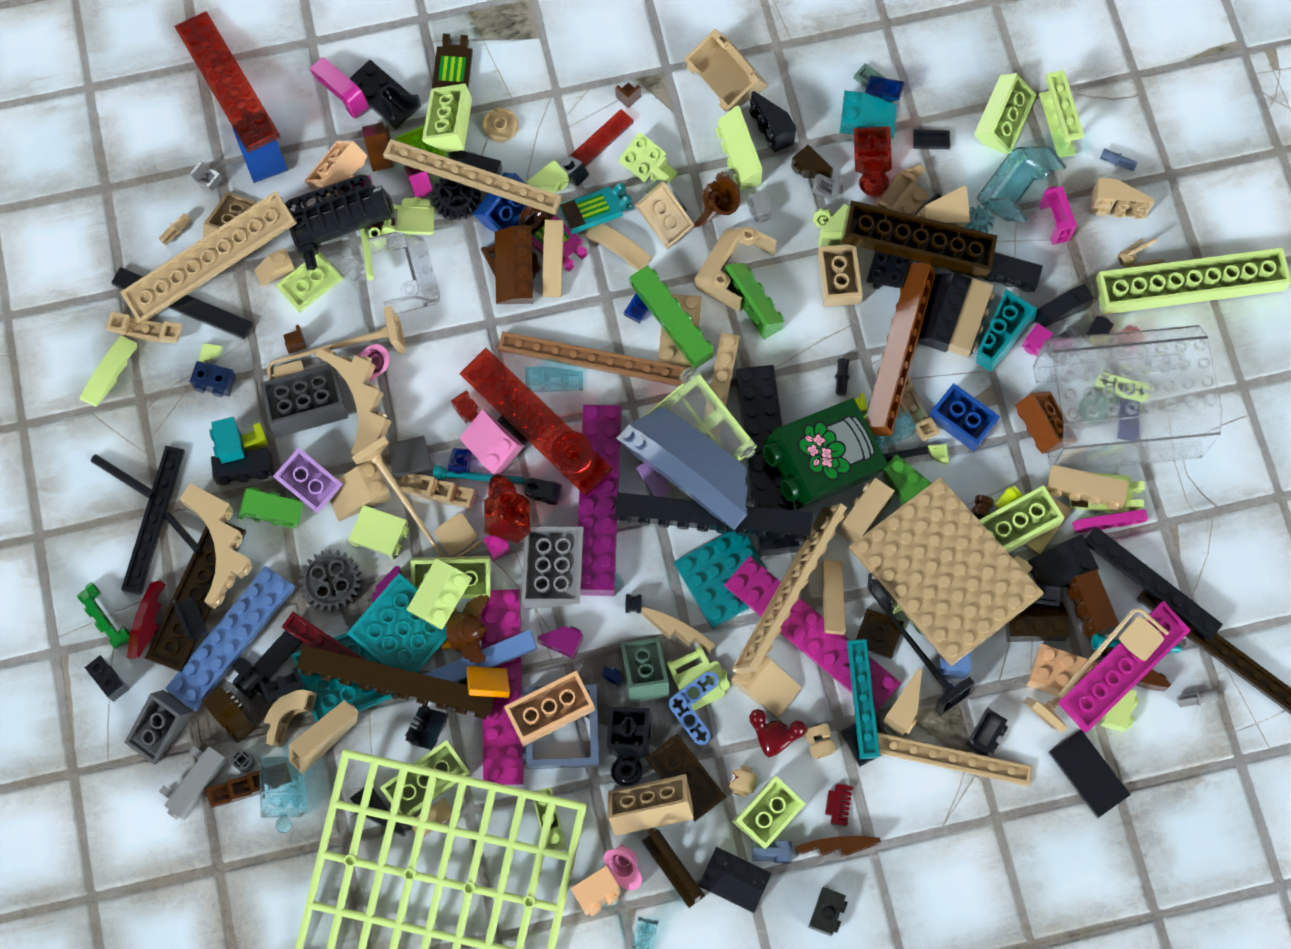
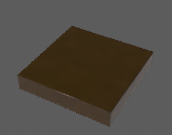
[856,608,904,659]

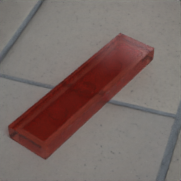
[570,109,634,167]

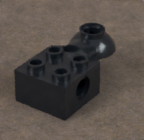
[606,707,652,787]

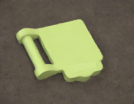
[381,197,435,236]
[666,646,730,711]

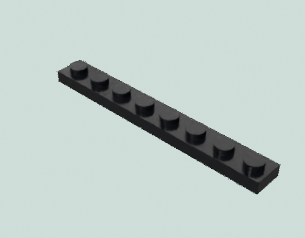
[1085,526,1223,641]

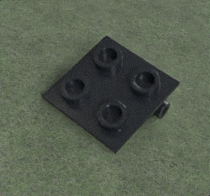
[866,251,911,289]
[405,705,450,751]

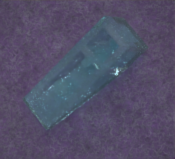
[525,366,583,393]
[874,411,917,451]

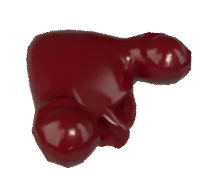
[749,709,806,758]

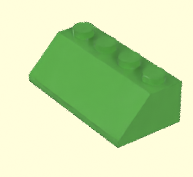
[725,263,784,340]

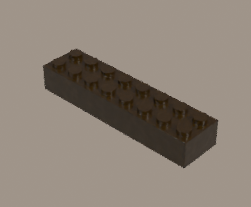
[840,200,998,277]

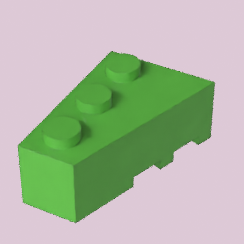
[882,454,932,506]
[237,487,304,528]

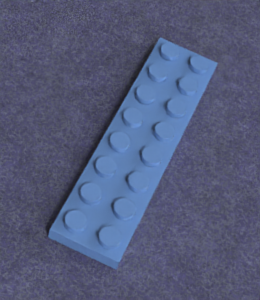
[165,566,296,712]

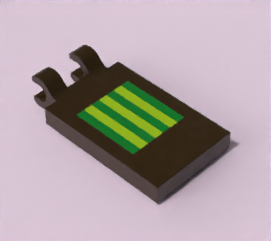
[432,33,473,91]

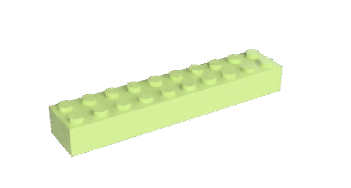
[1095,248,1291,315]
[874,485,1064,615]

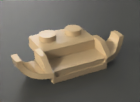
[875,164,929,215]

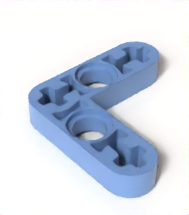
[669,671,719,746]

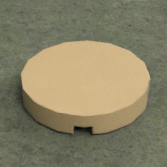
[482,108,518,142]

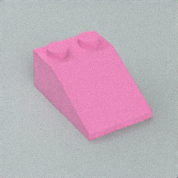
[459,409,525,475]

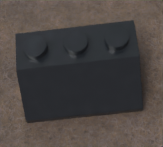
[699,846,772,913]

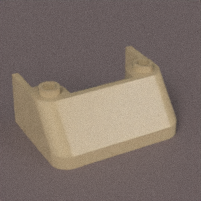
[694,227,777,312]

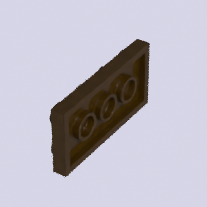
[646,734,726,823]

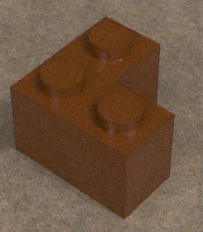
[362,122,394,172]

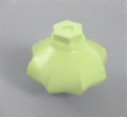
[812,208,833,228]

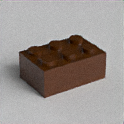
[1067,569,1119,641]

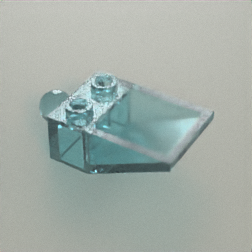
[259,757,306,833]

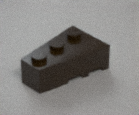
[202,686,256,743]

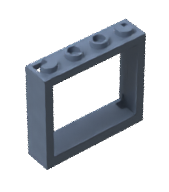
[521,684,600,770]

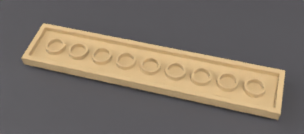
[121,191,297,324]
[732,503,847,674]

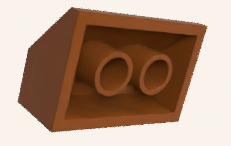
[1015,391,1078,454]

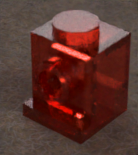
[451,390,478,424]

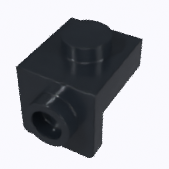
[560,156,589,186]

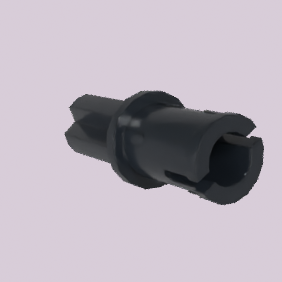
[835,358,850,396]

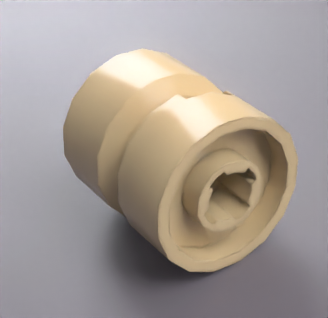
[804,724,837,759]

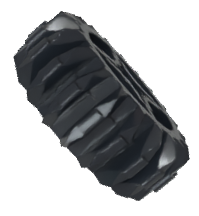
[431,178,481,221]

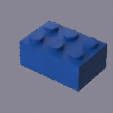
[929,383,1000,452]

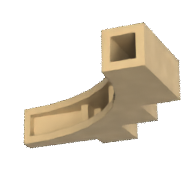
[315,348,391,461]
[180,483,252,609]

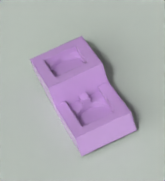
[636,463,673,497]

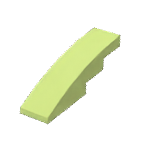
[80,336,137,407]

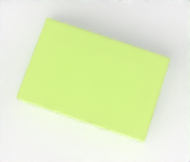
[276,251,343,313]

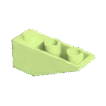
[533,787,567,851]

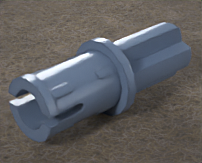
[1100,148,1137,171]

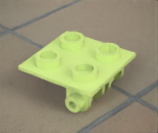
[618,131,667,182]

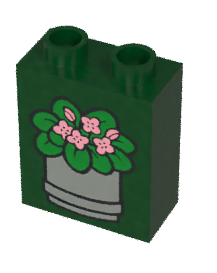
[763,398,889,510]

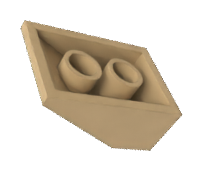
[203,191,258,238]
[330,461,392,522]
[731,655,802,719]
[882,668,922,737]

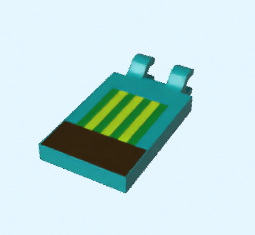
[559,183,633,234]

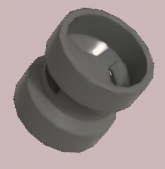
[231,749,255,773]

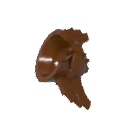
[694,172,741,228]
[446,595,489,664]

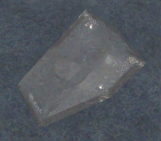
[328,255,367,289]

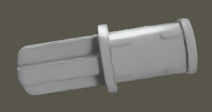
[1177,689,1218,707]

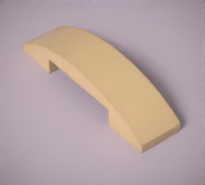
[581,223,652,271]
[105,312,183,343]
[900,375,940,442]

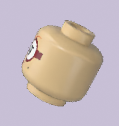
[729,766,757,797]

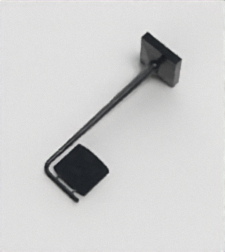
[867,573,975,716]

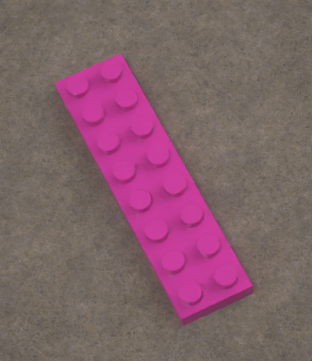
[1057,601,1191,733]

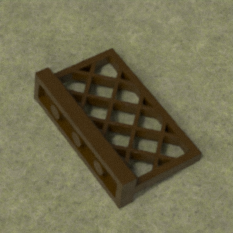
[642,828,705,908]

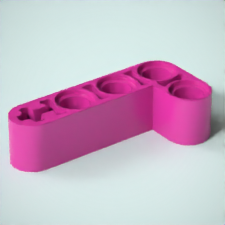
[309,57,369,119]

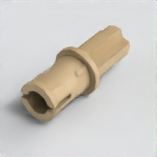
[159,213,191,245]

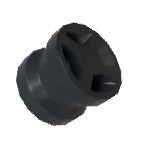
[625,594,642,614]

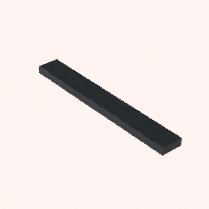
[111,267,253,340]
[121,445,185,595]

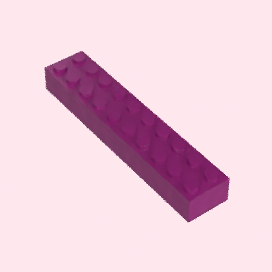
[578,404,622,596]

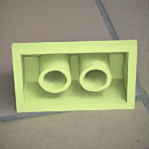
[406,559,472,630]
[732,776,806,849]

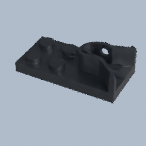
[349,60,421,129]

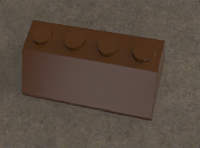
[495,226,533,304]

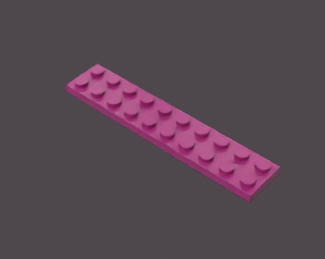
[724,556,901,713]
[481,589,524,785]

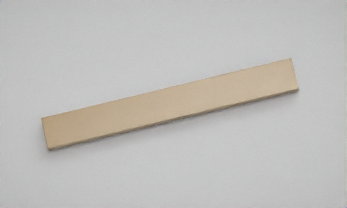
[877,732,1033,786]

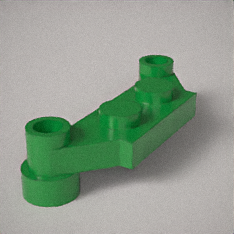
[77,582,130,649]

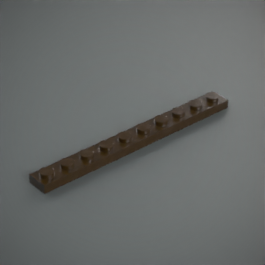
[1136,590,1291,714]

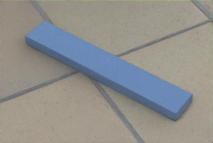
[424,630,538,683]

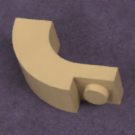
[264,690,317,747]

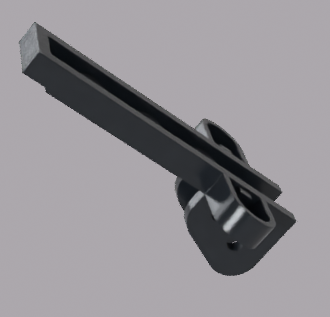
[232,630,303,700]

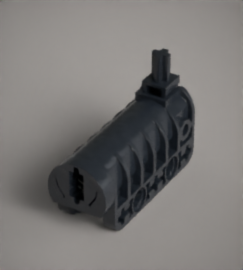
[285,175,395,271]

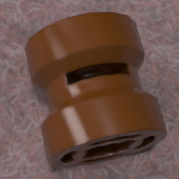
[971,495,994,519]

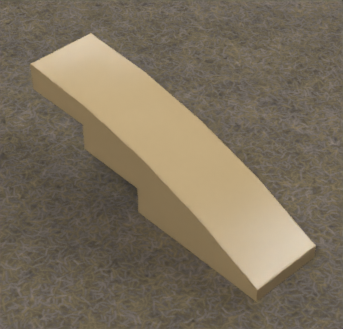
[543,219,564,298]
[397,474,477,509]
[641,607,715,655]

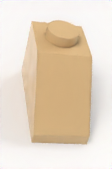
[254,248,295,287]

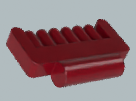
[825,784,853,827]

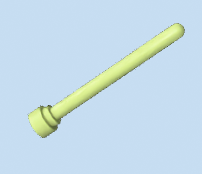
[360,227,374,281]

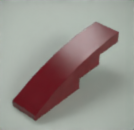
[127,580,166,659]

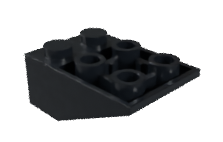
[749,91,796,153]

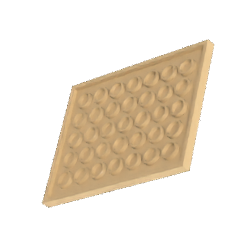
[849,477,1044,667]

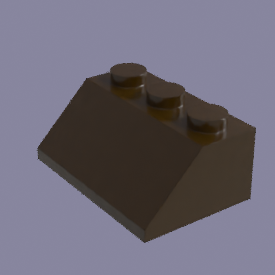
[1005,602,1070,642]

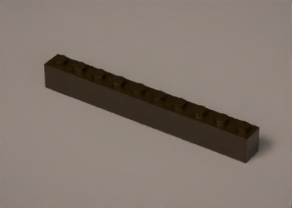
[296,645,496,720]

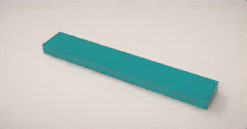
[847,639,880,759]

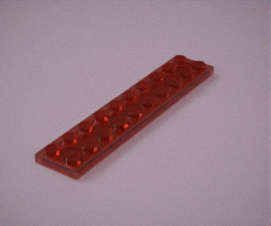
[174,11,281,153]
[459,348,613,496]

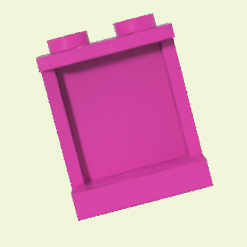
[1039,186,1077,245]

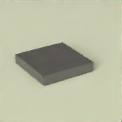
[388,436,432,478]

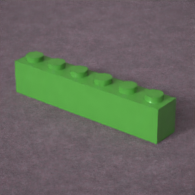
[629,265,714,369]

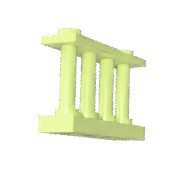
[1039,70,1084,158]

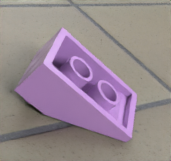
[273,447,343,514]

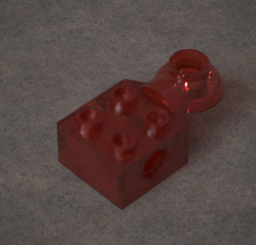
[853,126,892,197]
[484,474,530,544]

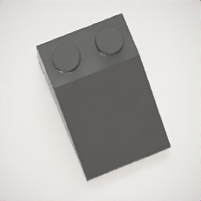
[124,690,193,765]

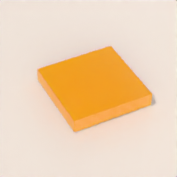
[466,666,510,698]

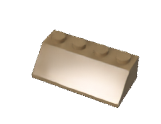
[608,774,694,836]

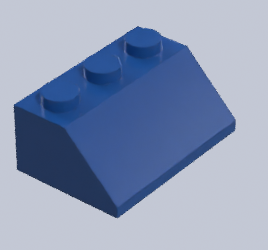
[473,172,526,232]

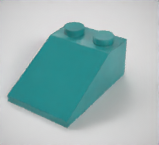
[839,90,897,139]

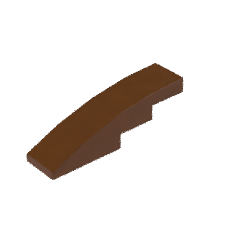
[205,763,291,809]
[795,836,881,858]

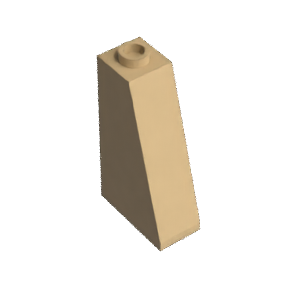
[289,700,358,775]

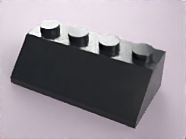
[917,273,971,352]

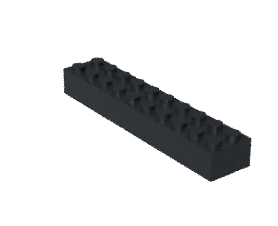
[735,365,799,557]

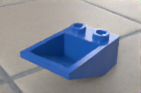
[232,112,288,183]

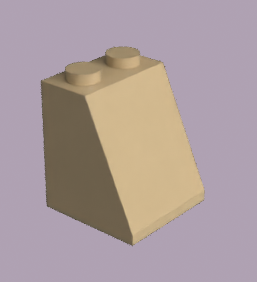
[915,186,970,227]

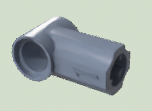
[752,841,792,864]

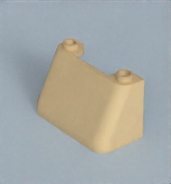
[684,29,768,112]

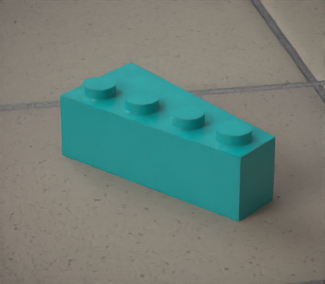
[976,289,1037,373]

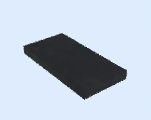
[1048,729,1131,819]

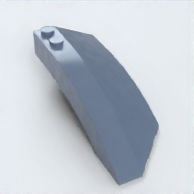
[616,406,747,530]

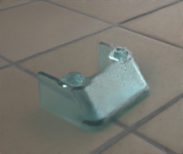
[977,146,1066,221]

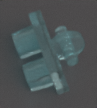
[632,916,659,949]

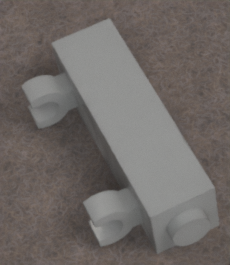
[159,746,228,820]

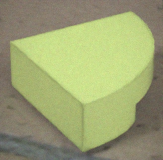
[199,343,223,363]
[927,444,949,464]

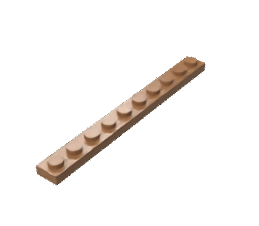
[498,331,686,386]

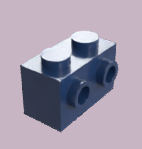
[189,361,236,397]

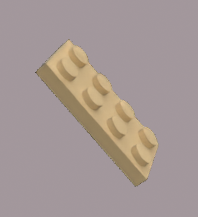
[658,294,702,368]

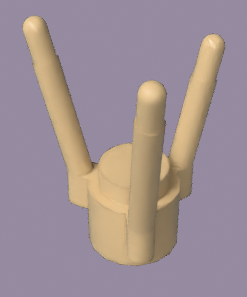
[1117,238,1165,268]

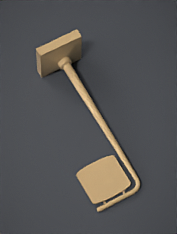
[267,306,407,380]
[352,436,482,557]
[1022,608,1169,733]

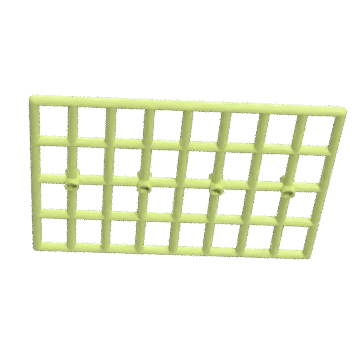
[295,749,587,949]

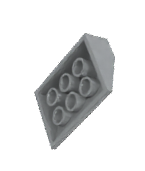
[521,527,584,608]

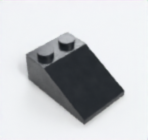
[1027,534,1099,589]

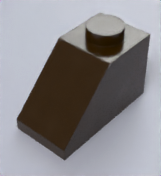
[791,145,833,179]

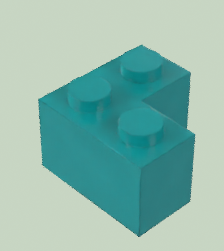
[209,416,245,464]

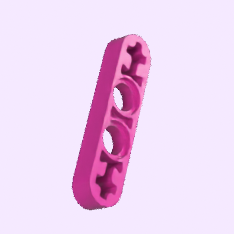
[1072,509,1148,533]

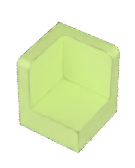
[650,156,678,183]

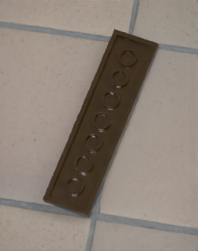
[145,522,246,672]

